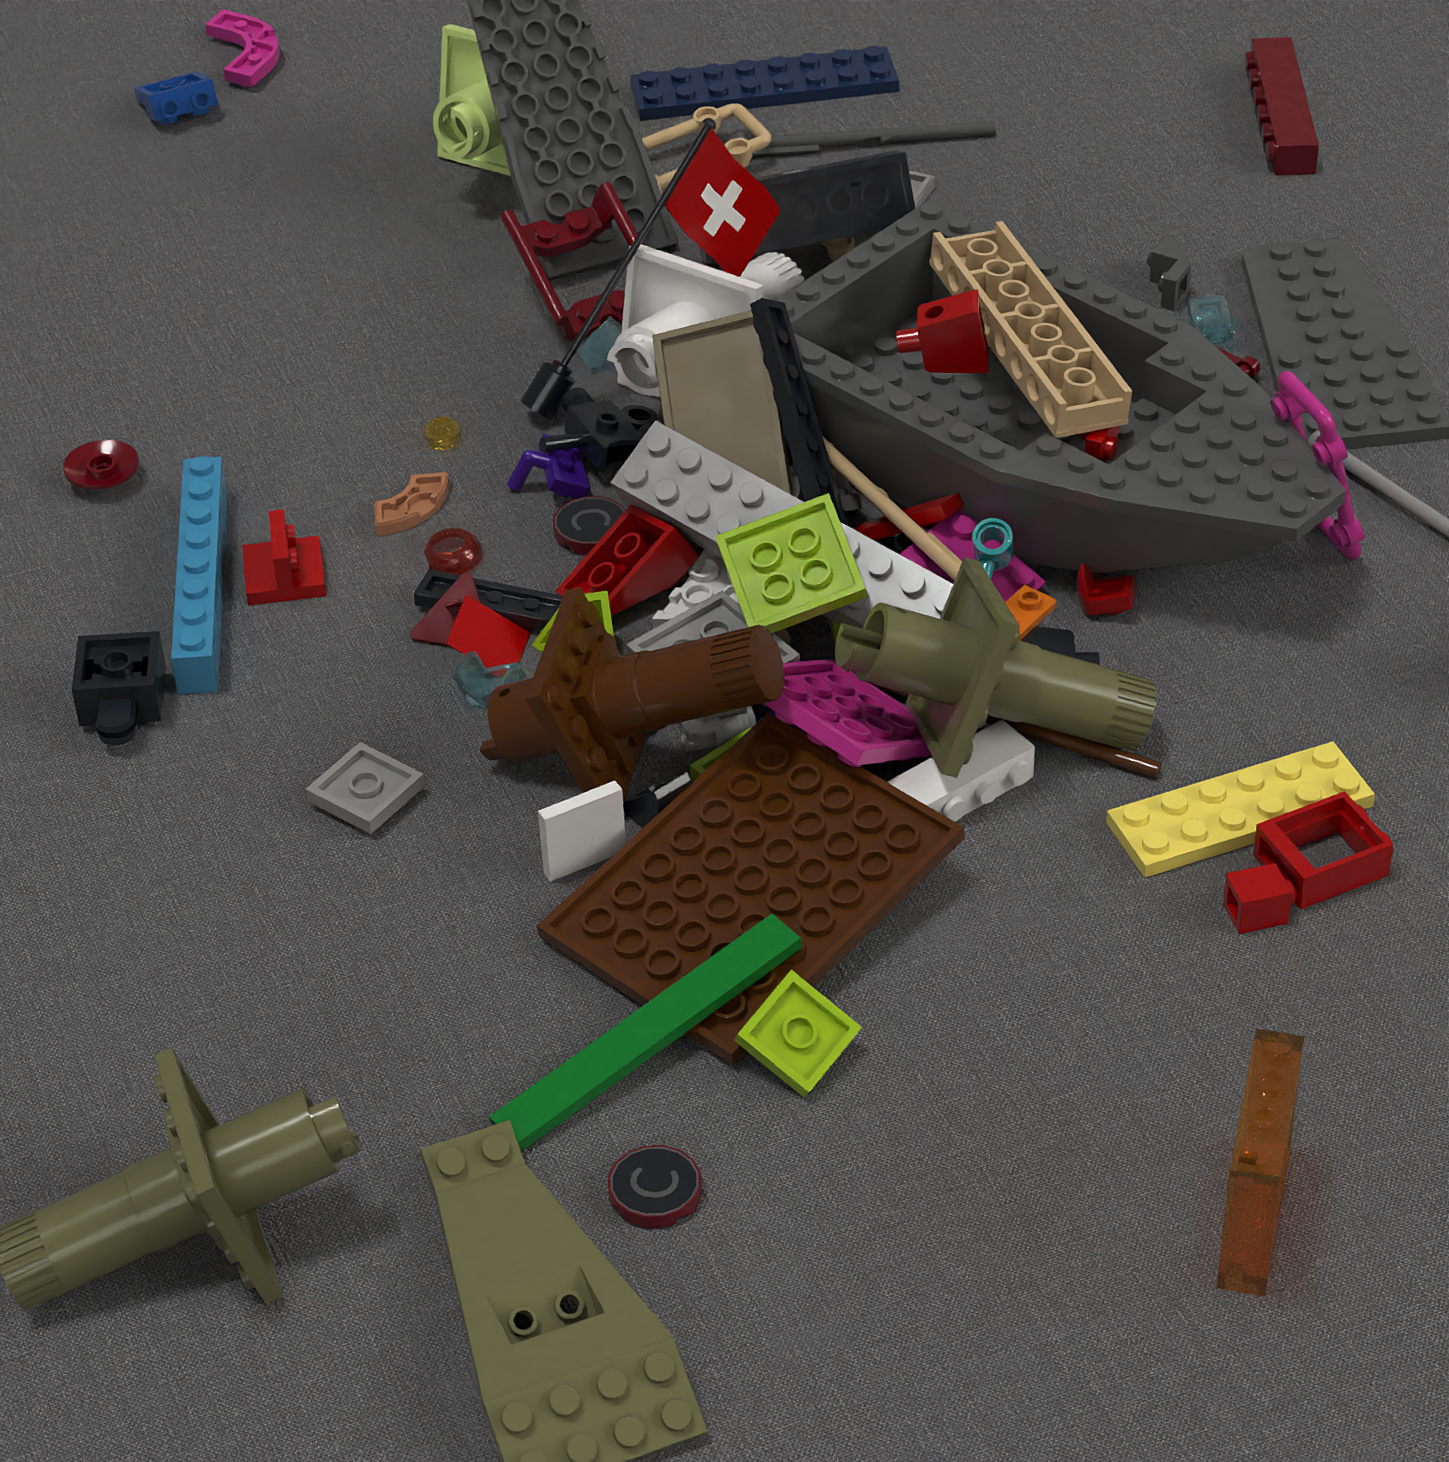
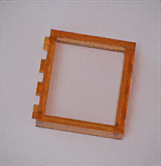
[1217,1028,1305,1296]

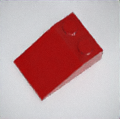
[555,504,699,616]

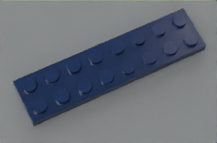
[630,46,899,121]

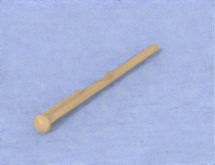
[823,437,962,581]

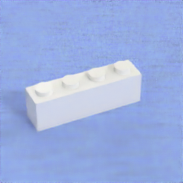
[887,720,1035,822]

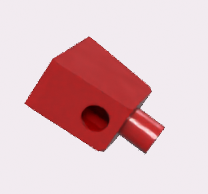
[896,289,989,373]

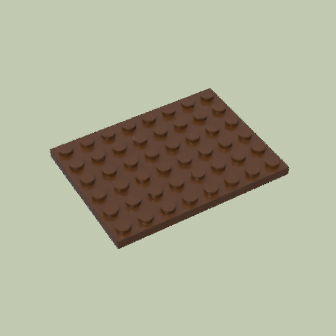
[536,713,965,1065]

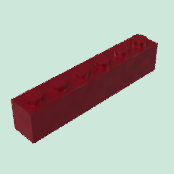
[1245,37,1319,176]

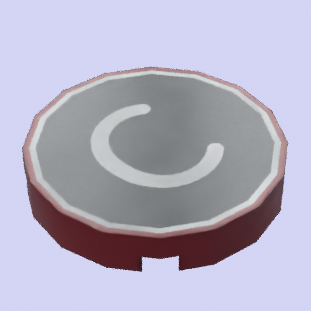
[553,496,626,555]
[608,1145,702,1228]

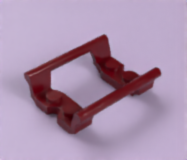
[500,182,644,340]

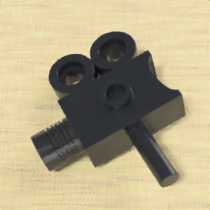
[540,387,658,473]

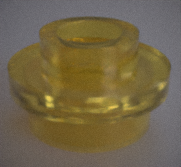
[423,416,461,450]

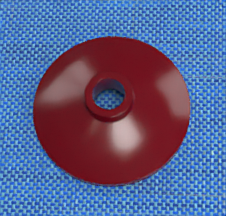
[63,440,139,490]

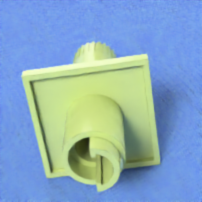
[433,24,511,176]

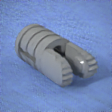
[680,706,756,752]

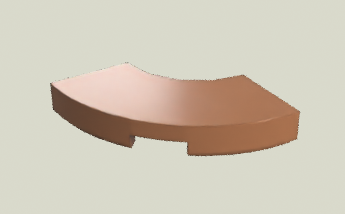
[374,472,449,537]

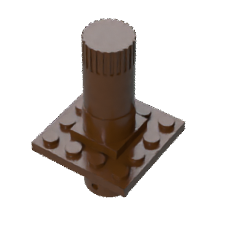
[479,587,785,801]

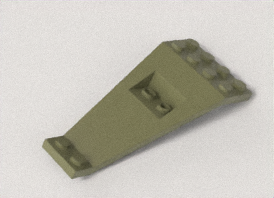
[419,1120,708,1462]

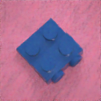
[134,71,219,124]

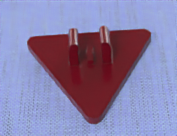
[410,572,481,646]

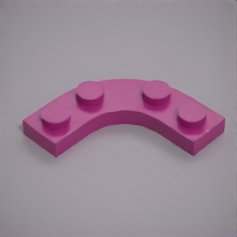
[205,9,280,87]

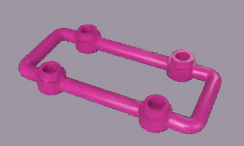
[1270,371,1365,560]

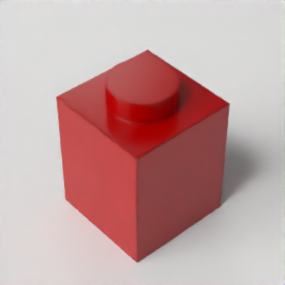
[1223,863,1295,934]

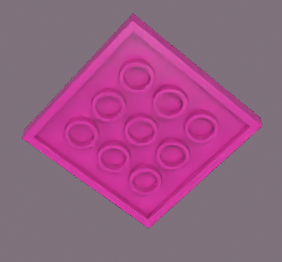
[762,659,931,767]

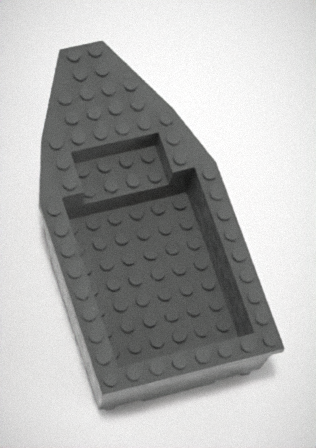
[775,200,1346,573]

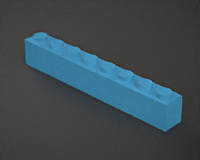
[171,456,227,695]

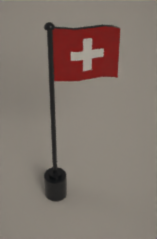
[521,118,780,420]

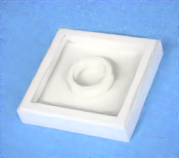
[538,781,626,882]

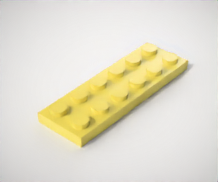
[1106,741,1375,878]

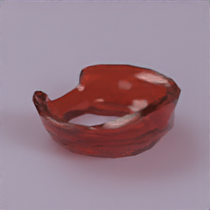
[424,528,483,575]

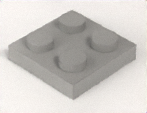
[305,742,425,834]

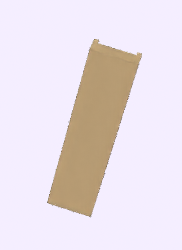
[929,221,1132,438]

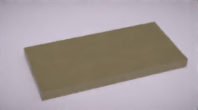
[652,311,793,549]

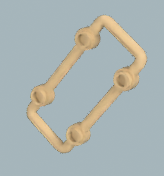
[642,104,771,195]

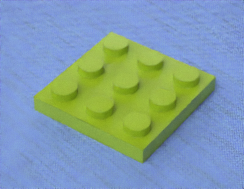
[715,493,869,634]

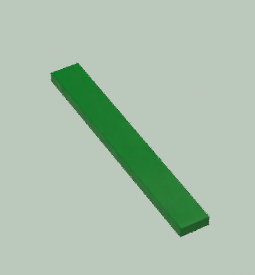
[489,913,802,1152]

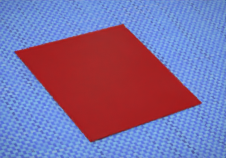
[446,594,530,682]

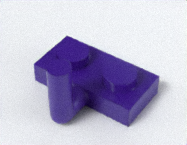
[507,434,590,499]

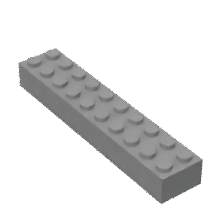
[610,420,953,628]

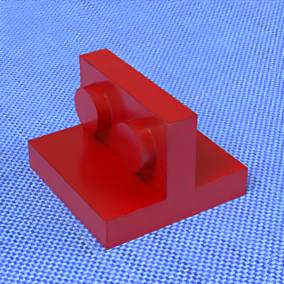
[242,509,326,606]

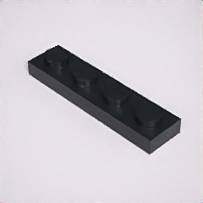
[414,569,563,631]

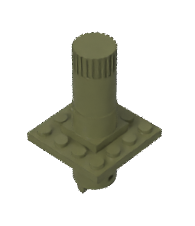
[835,557,1156,778]
[0,1047,363,1310]

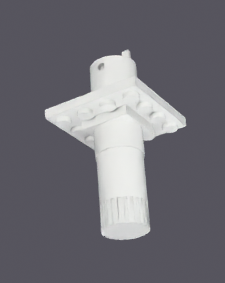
[607,244,804,398]

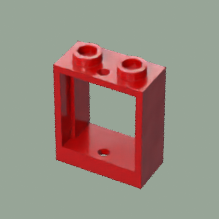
[1253,791,1394,910]

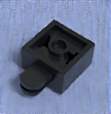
[72,631,166,745]

